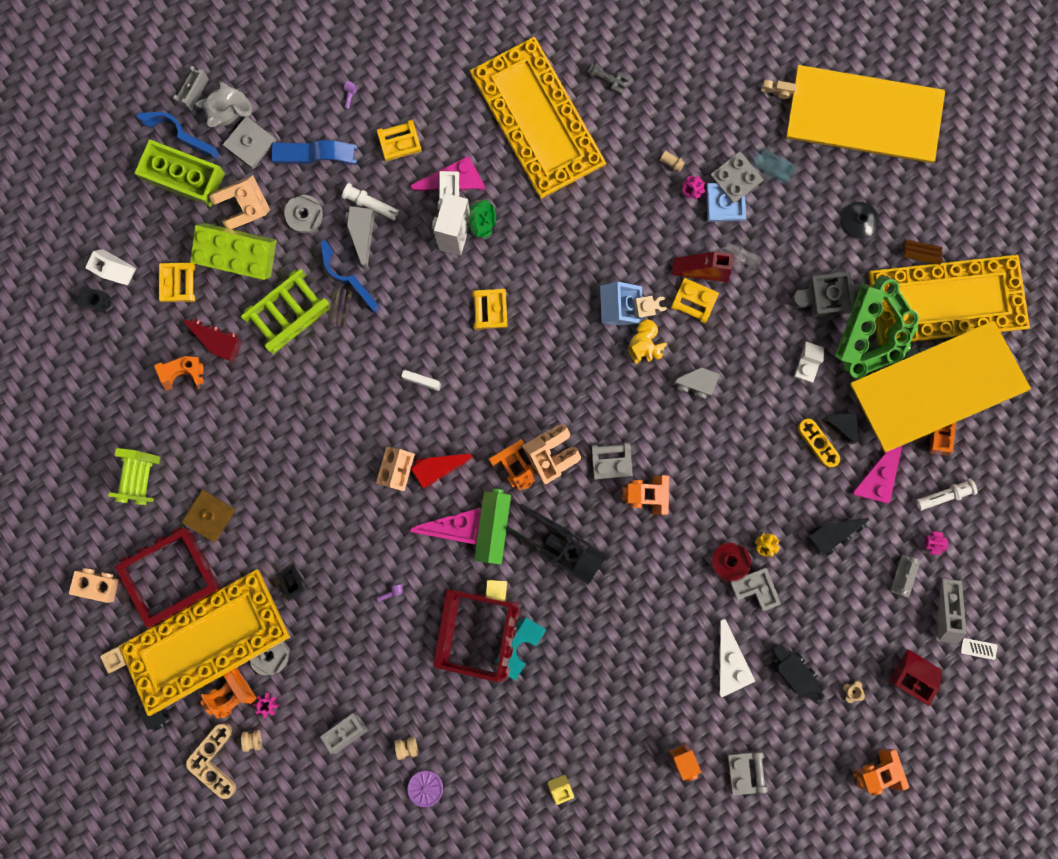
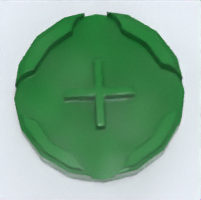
[469,200,496,238]

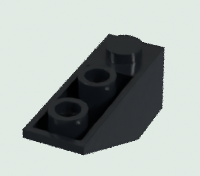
[806,518,869,556]

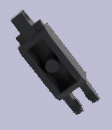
[771,644,825,704]

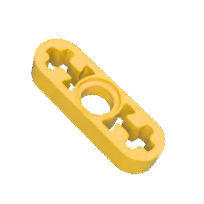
[798,419,840,468]

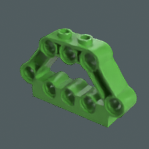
[835,276,919,379]

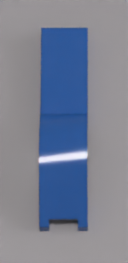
[136,112,219,160]
[272,140,358,165]
[321,239,380,313]

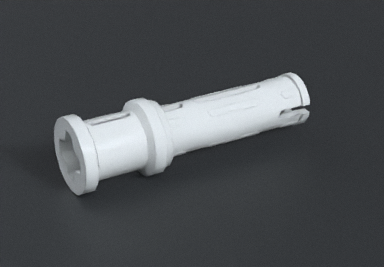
[342,183,399,221]
[916,478,977,511]

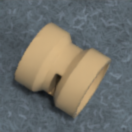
[395,736,418,760]

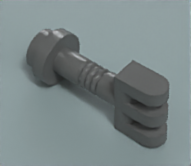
[588,63,630,95]

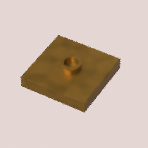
[182,490,236,543]

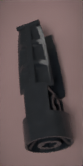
[506,504,607,585]

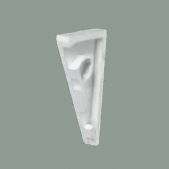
[719,619,755,698]

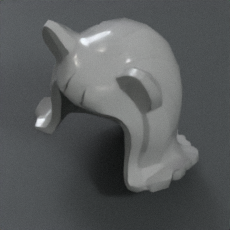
[196,81,253,127]

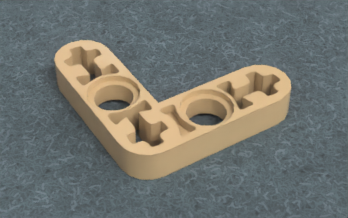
[186,723,236,799]

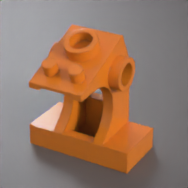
[154,356,204,391]
[489,439,536,491]
[622,475,669,515]
[200,668,257,719]
[853,749,909,795]

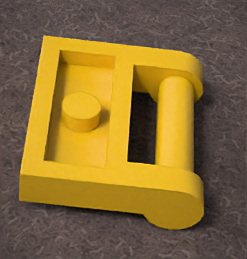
[377,119,422,161]
[159,263,195,302]
[671,278,719,324]
[472,289,508,330]

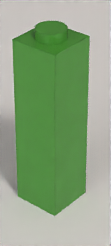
[474,489,511,564]

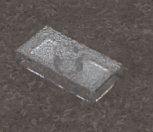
[723,243,762,268]

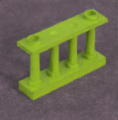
[241,269,332,354]
[108,448,160,505]

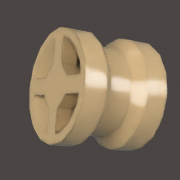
[241,730,262,752]

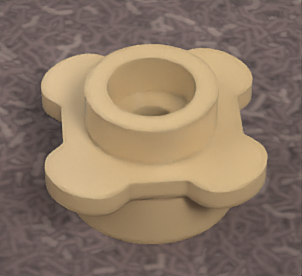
[843,681,865,703]

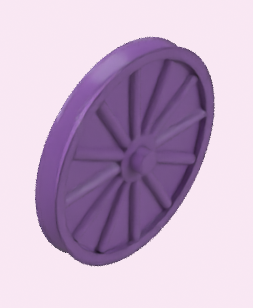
[408,770,443,807]

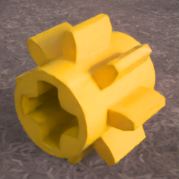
[755,533,780,557]

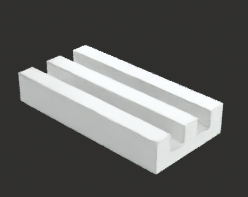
[401,370,441,391]

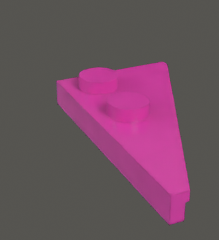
[411,156,486,191]
[851,446,902,504]
[410,507,482,545]

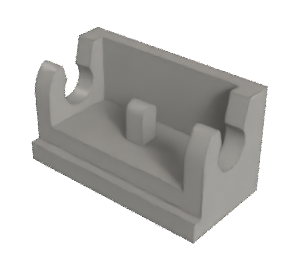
[173,66,209,111]
[320,713,368,754]

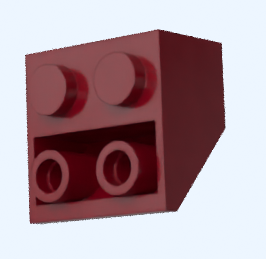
[888,649,942,706]

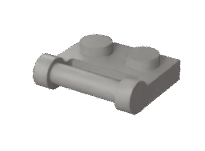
[591,442,633,480]
[727,751,768,795]

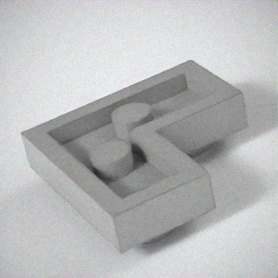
[730,568,781,611]

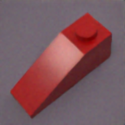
[411,454,473,489]

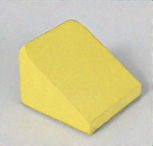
[486,580,507,599]
[548,775,574,805]

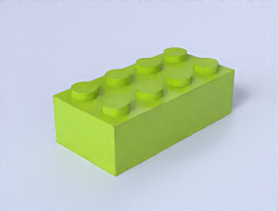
[134,139,225,207]
[190,223,277,280]

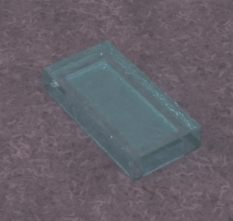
[754,148,797,184]

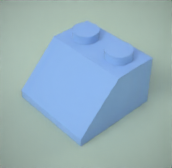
[600,282,644,325]

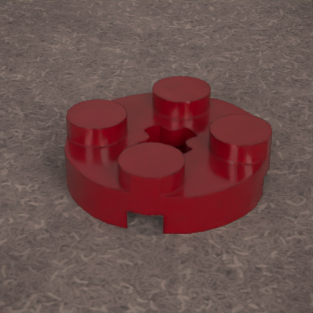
[712,543,751,582]

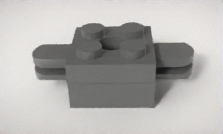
[792,272,865,318]

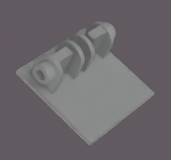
[711,151,764,203]

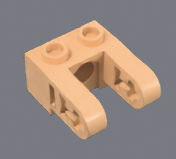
[208,175,270,229]
[522,424,581,484]

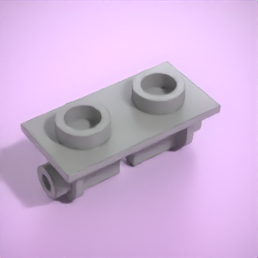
[890,555,921,598]

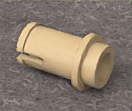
[660,150,685,172]

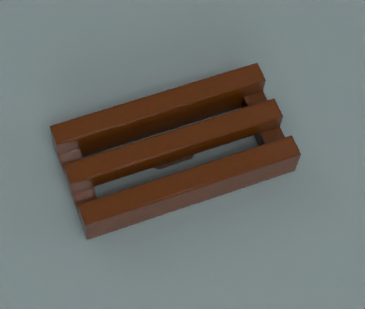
[903,239,943,265]

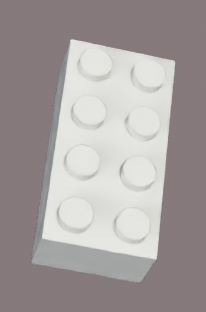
[432,193,470,256]

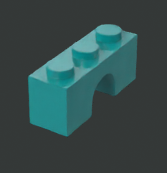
[495,616,546,681]

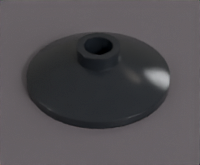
[841,202,879,239]

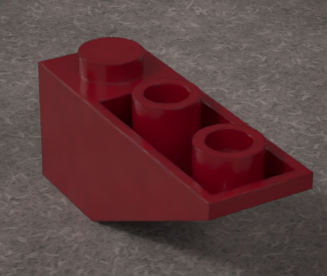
[672,251,733,282]
[183,318,242,363]

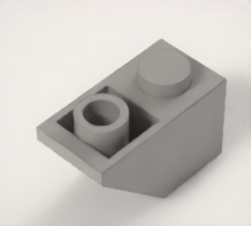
[674,368,719,399]

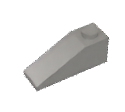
[345,206,375,269]
[937,579,967,644]

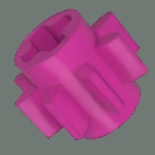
[681,175,705,199]
[924,531,948,555]
[253,692,279,718]

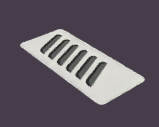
[961,638,997,660]

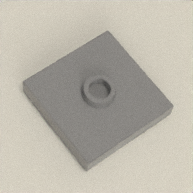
[223,117,277,169]

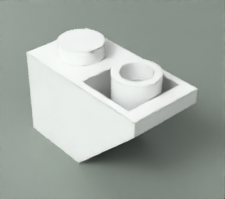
[85,249,136,285]

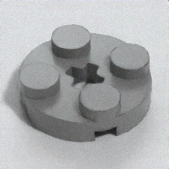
[284,195,323,234]
[250,641,289,675]

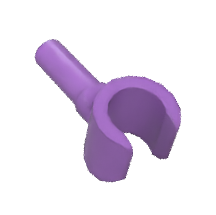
[344,81,357,109]
[377,584,403,602]

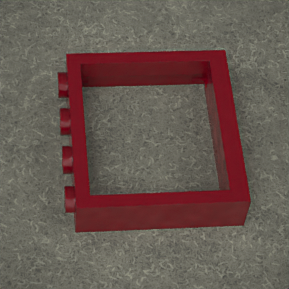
[115,527,221,629]
[433,589,520,683]

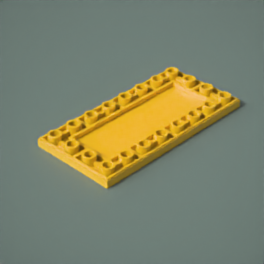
[470,36,606,200]
[786,65,945,163]
[868,255,1030,346]
[850,321,1031,453]
[119,569,290,716]

